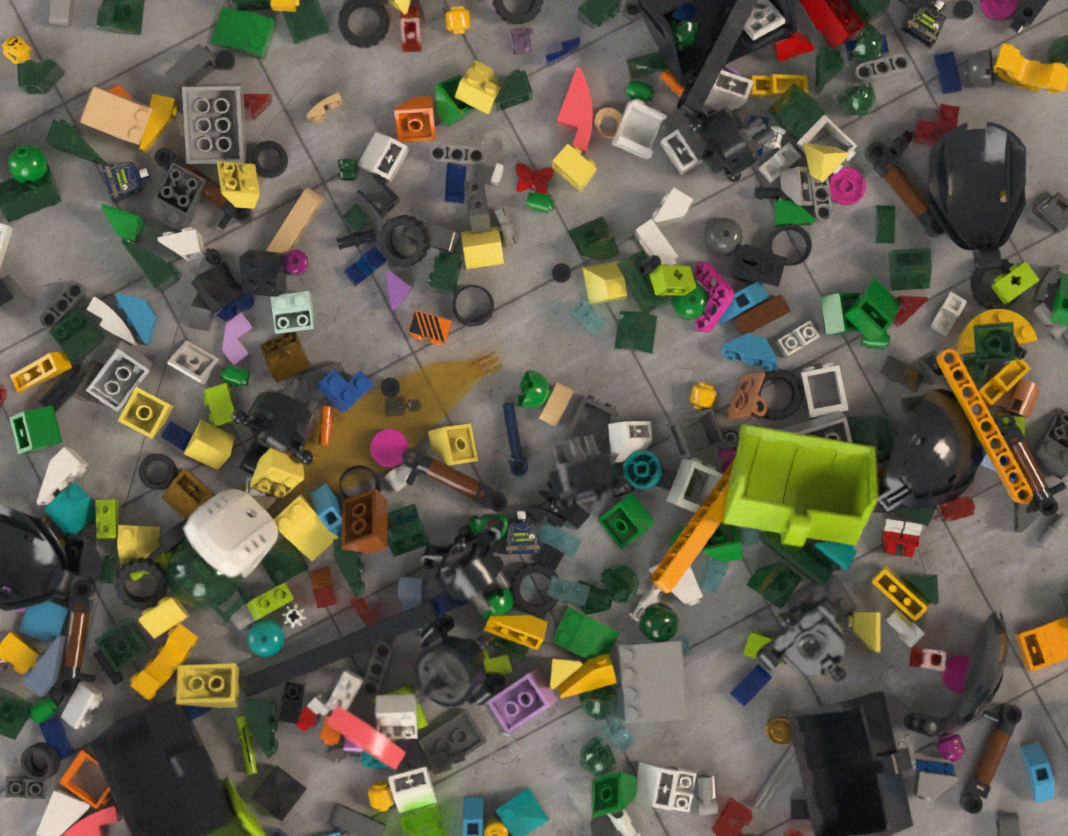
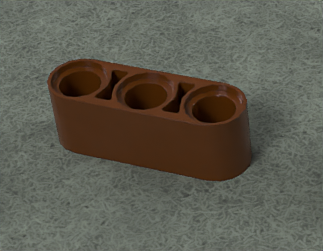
[733,294,791,336]

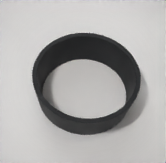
[770,224,812,266]
[452,285,494,327]
[339,465,381,500]

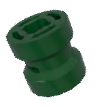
[338,158,357,181]

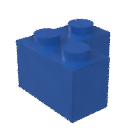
[315,369,374,413]

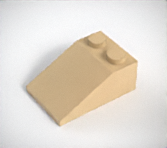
[80,86,152,145]

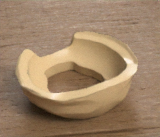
[594,108,622,138]

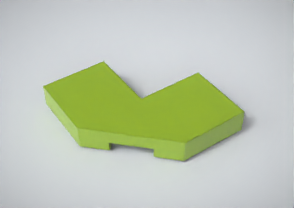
[483,650,513,675]

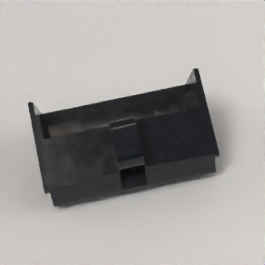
[637,0,798,86]
[787,691,913,836]
[90,697,238,836]

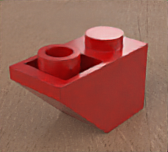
[771,32,815,62]

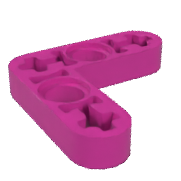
[694,261,734,333]

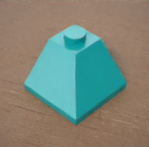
[44,481,96,536]
[810,541,857,570]
[495,787,549,836]

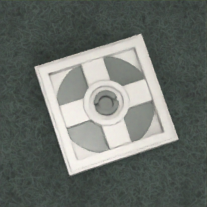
[743,0,785,41]

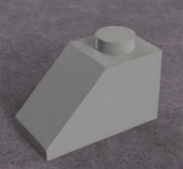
[779,167,814,206]
[914,770,959,800]

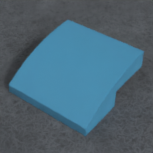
[19,601,70,643]

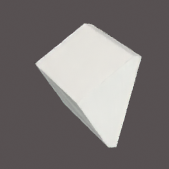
[167,340,219,385]

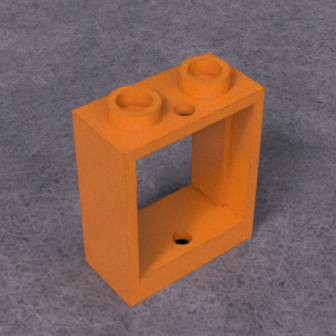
[59,748,111,809]

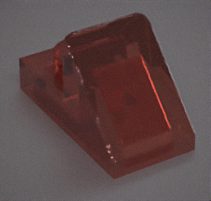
[244,94,273,120]
[893,296,929,327]
[349,595,381,627]
[909,647,948,671]

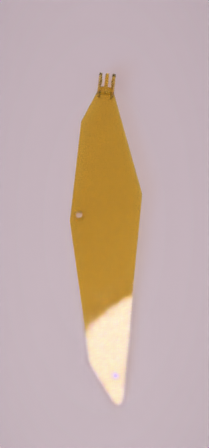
[185,350,503,563]

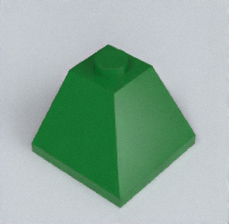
[435,74,476,127]
[101,203,146,245]
[702,520,743,562]
[592,771,637,817]

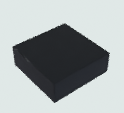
[539,544,565,570]
[790,799,810,820]

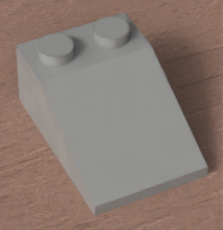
[86,340,153,412]

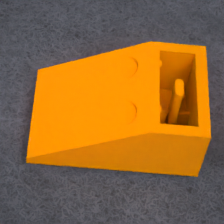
[1013,616,1068,671]

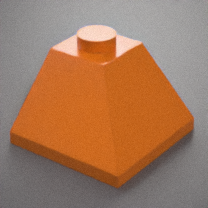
[394,96,436,143]

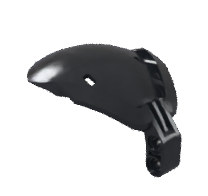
[928,121,1026,268]
[871,389,983,513]
[0,504,75,611]
[904,611,1008,737]

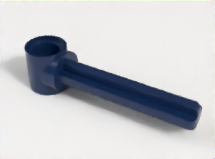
[503,402,528,478]

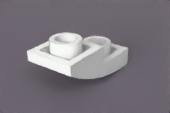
[775,321,820,358]
[672,768,697,812]

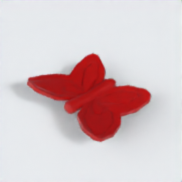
[516,163,554,194]

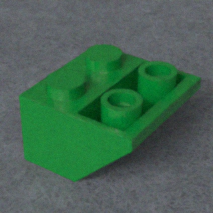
[9,406,63,454]

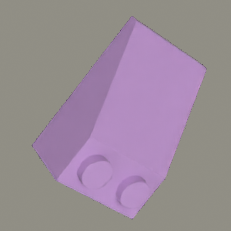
[487,668,559,734]

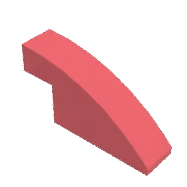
[557,67,592,154]
[327,705,406,770]
[63,804,122,836]

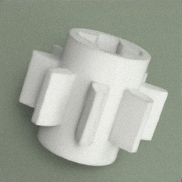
[282,604,307,628]

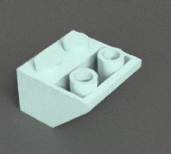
[270,291,314,334]

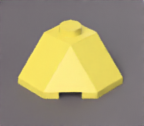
[117,525,161,564]

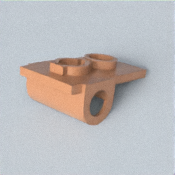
[727,372,767,420]
[992,372,1041,419]

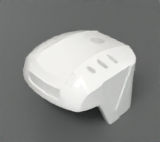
[184,489,278,578]

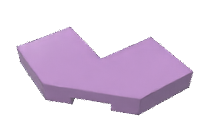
[222,312,253,366]

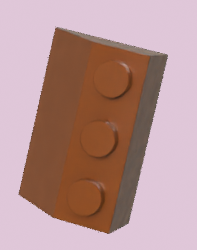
[341,489,387,553]

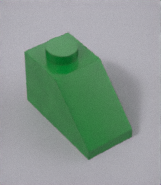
[773,198,815,227]

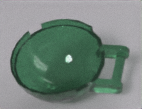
[166,537,256,623]

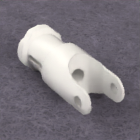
[629,584,664,623]
[607,810,641,836]

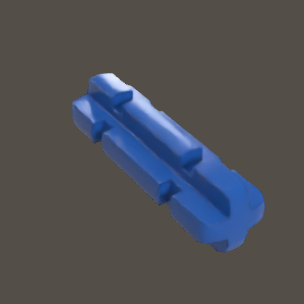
[915,759,954,774]

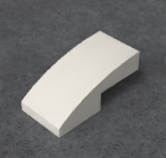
[758,143,801,183]
[929,292,967,337]

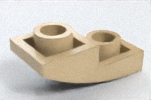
[306,92,343,123]
[539,381,574,427]

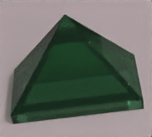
[626,51,667,79]
[875,205,895,244]
[573,580,615,615]

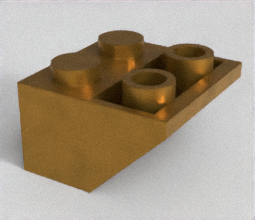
[260,332,311,383]
[162,468,216,520]

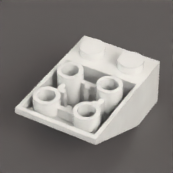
[36,447,88,506]

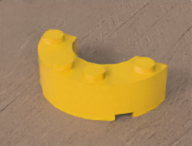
[993,43,1068,93]
[956,309,1037,356]
[130,624,199,700]

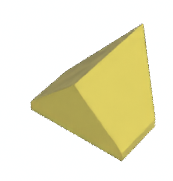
[803,143,848,183]

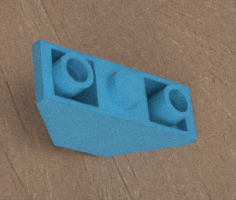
[712,282,770,325]
[115,293,158,346]
[722,333,779,371]
[310,483,342,538]
[1020,741,1054,803]
[463,797,483,836]

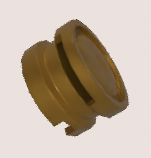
[765,716,792,745]

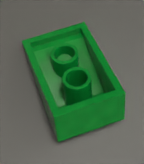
[211,7,276,60]
[551,606,620,660]

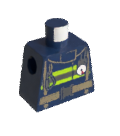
[101,162,150,204]
[505,511,541,555]

